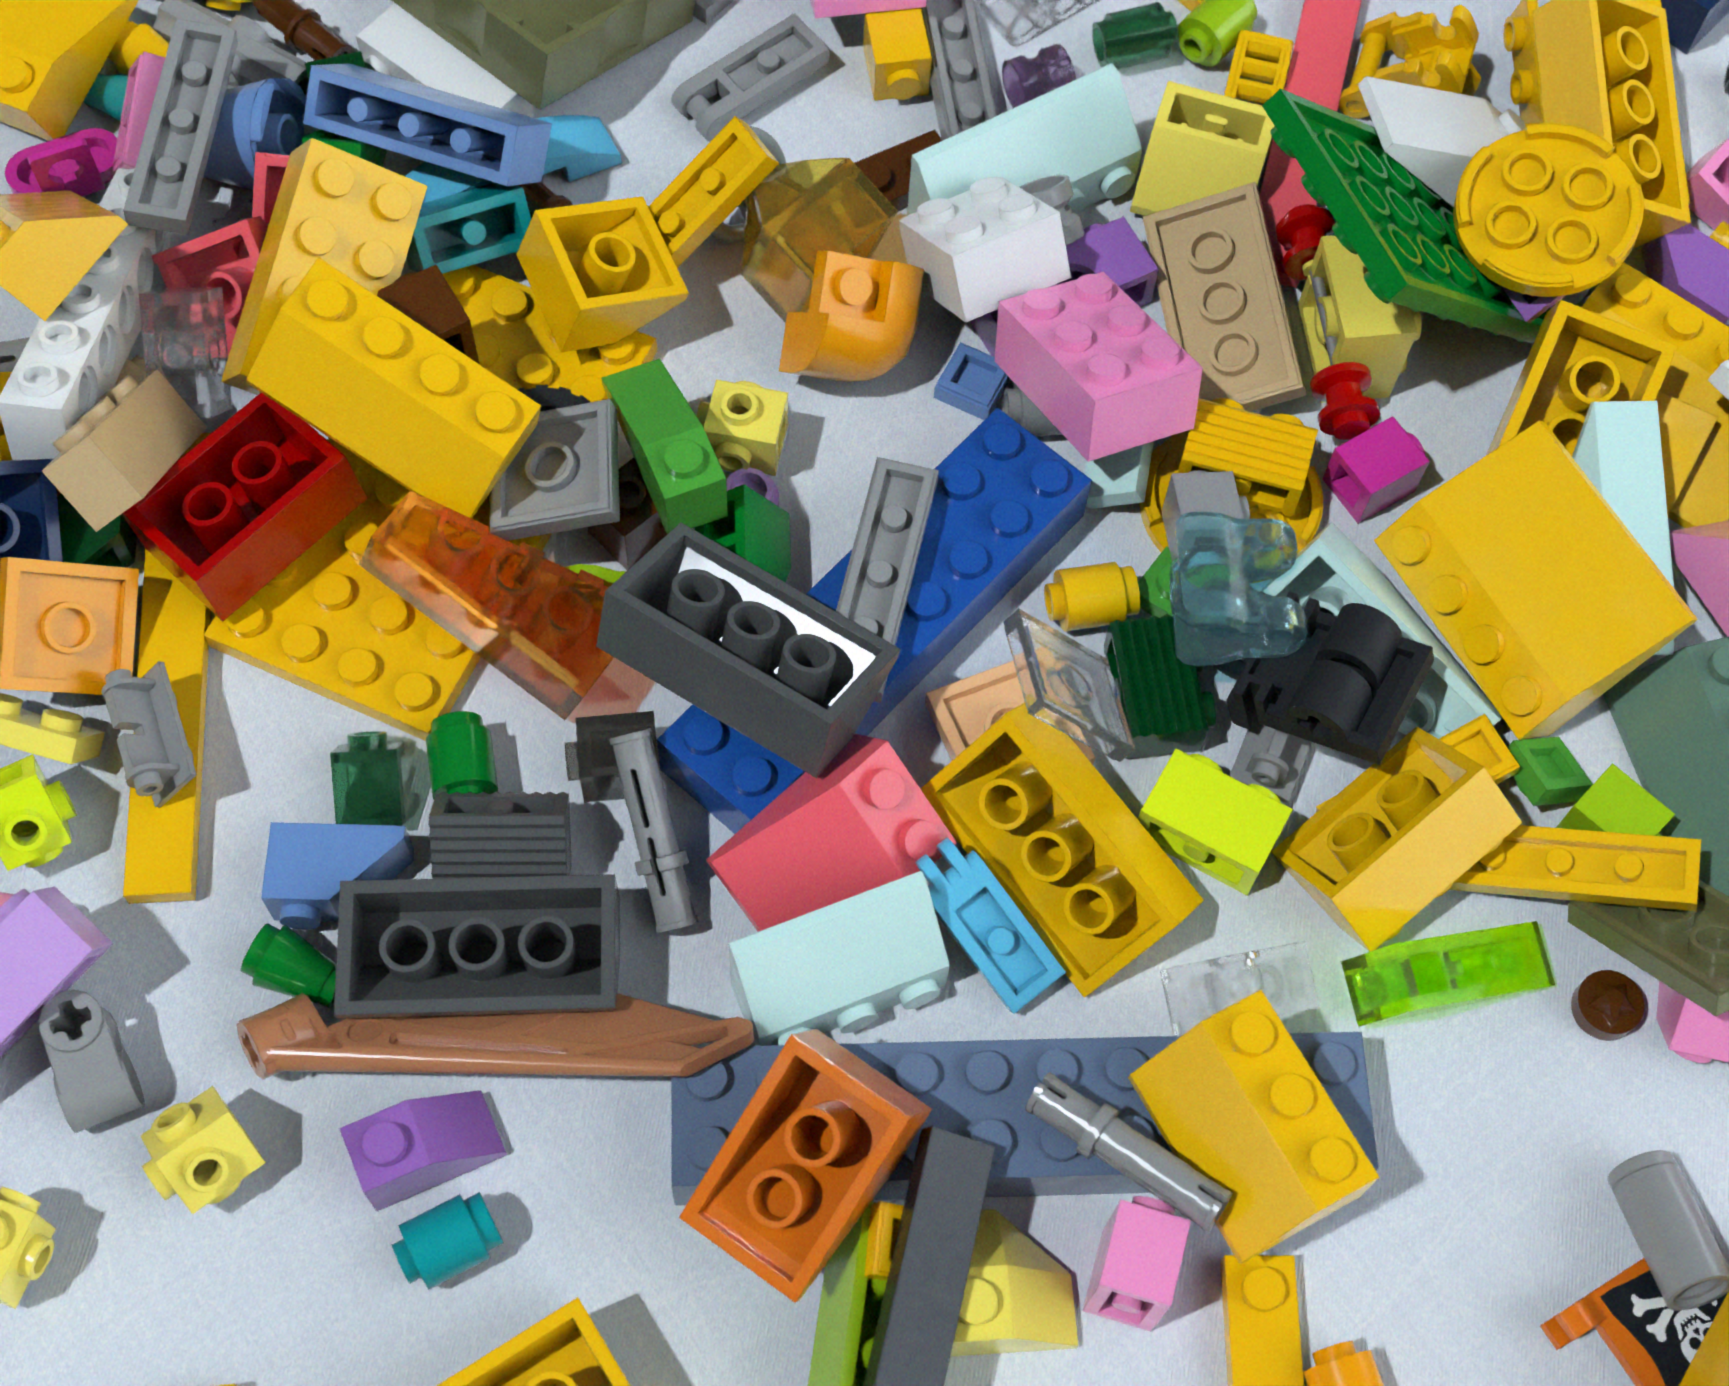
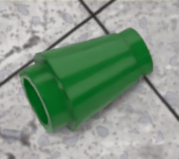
[241,923,336,1008]

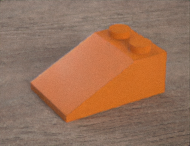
[679,1029,932,1303]

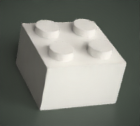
[898,177,1071,323]

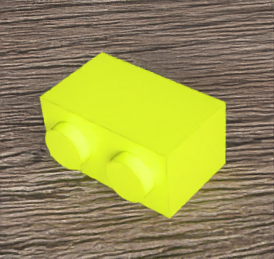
[1138,748,1293,895]

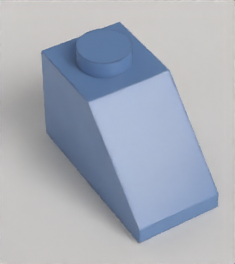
[261,822,414,930]

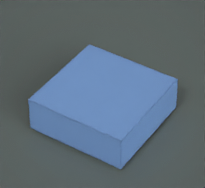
[933,342,1010,420]

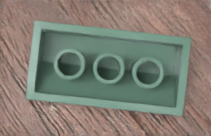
[1603,637,1729,896]

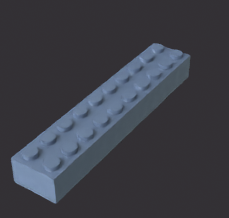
[671,1032,1379,1206]

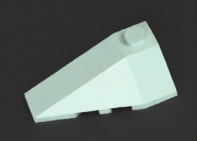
[1572,401,1674,655]
[1260,522,1502,739]

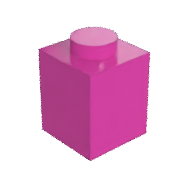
[1322,416,1430,524]

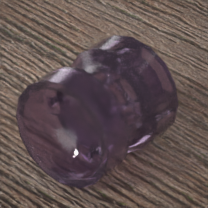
[1002,44,1076,108]

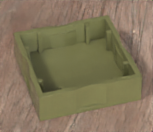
[392,0,696,110]

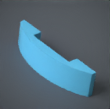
[405,115,622,203]

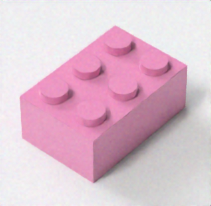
[994,272,1203,462]

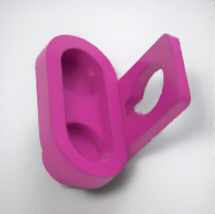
[5,128,117,197]

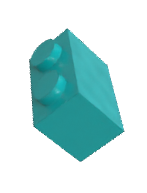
[406,183,531,274]

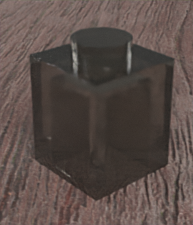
[565,711,659,803]

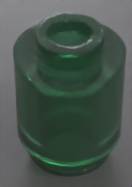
[1092,2,1178,70]

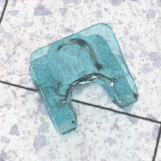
[1169,512,1308,666]

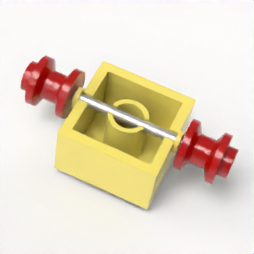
[1276,204,1422,440]

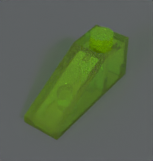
[1341,921,1555,1027]

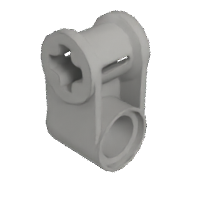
[38,990,145,1133]

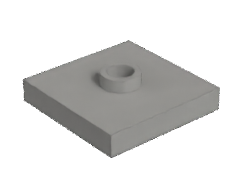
[490,399,620,542]

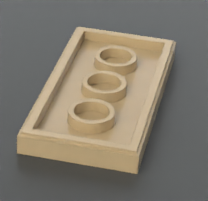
[1143,182,1307,411]

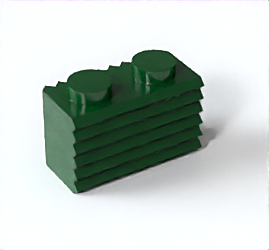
[1104,613,1216,759]

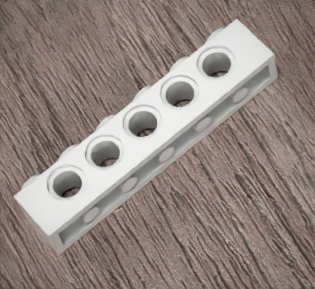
[0,168,185,460]

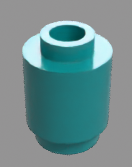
[391,1192,504,1290]

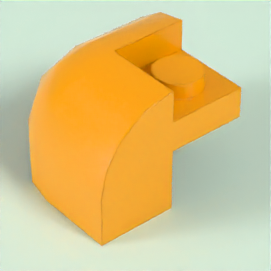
[779,251,925,382]

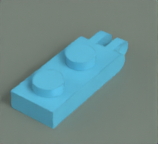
[915,837,1066,1014]

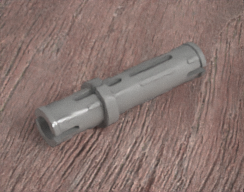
[609,729,699,933]
[1025,1072,1233,1232]

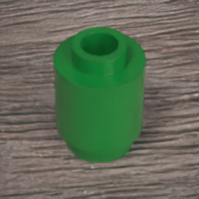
[426,711,498,800]

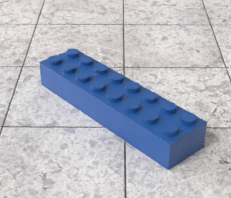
[657,407,1092,834]

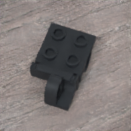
[1197,581,1434,765]

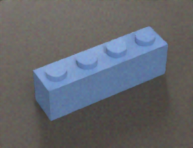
[303,64,552,186]

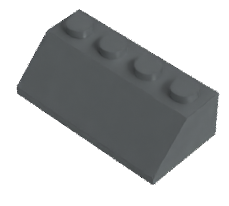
[596,523,900,778]
[334,874,620,1018]

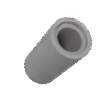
[1607,1150,1729,1311]

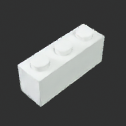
[356,3,534,118]

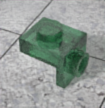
[330,731,406,826]

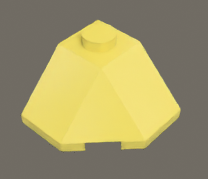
[950,1209,1078,1357]

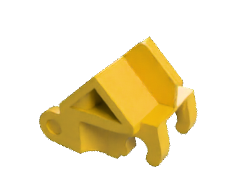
[1338,5,1482,118]

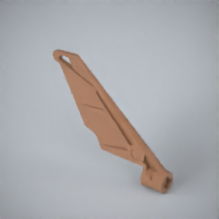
[237,993,754,1080]

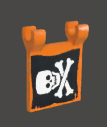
[1540,1258,1727,1386]

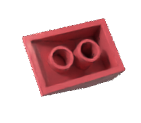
[706,734,957,932]

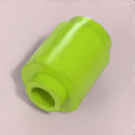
[1177,0,1257,66]

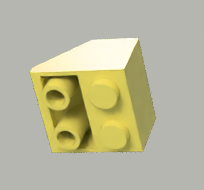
[1130,81,1275,216]

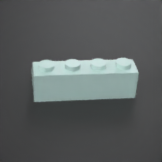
[907,63,1142,216]

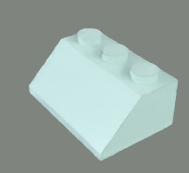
[728,870,950,1046]

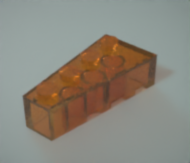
[358,490,614,720]

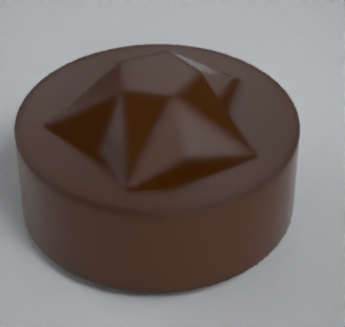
[1571,970,1645,1041]

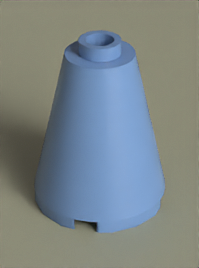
[203,77,309,190]

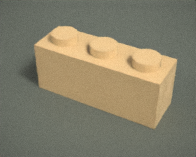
[42,369,207,532]

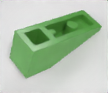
[601,359,728,534]

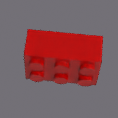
[122,393,368,621]

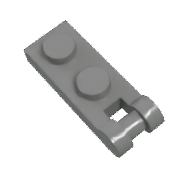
[671,13,830,142]

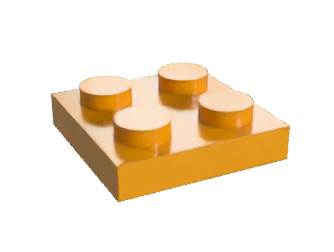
[0,557,139,695]

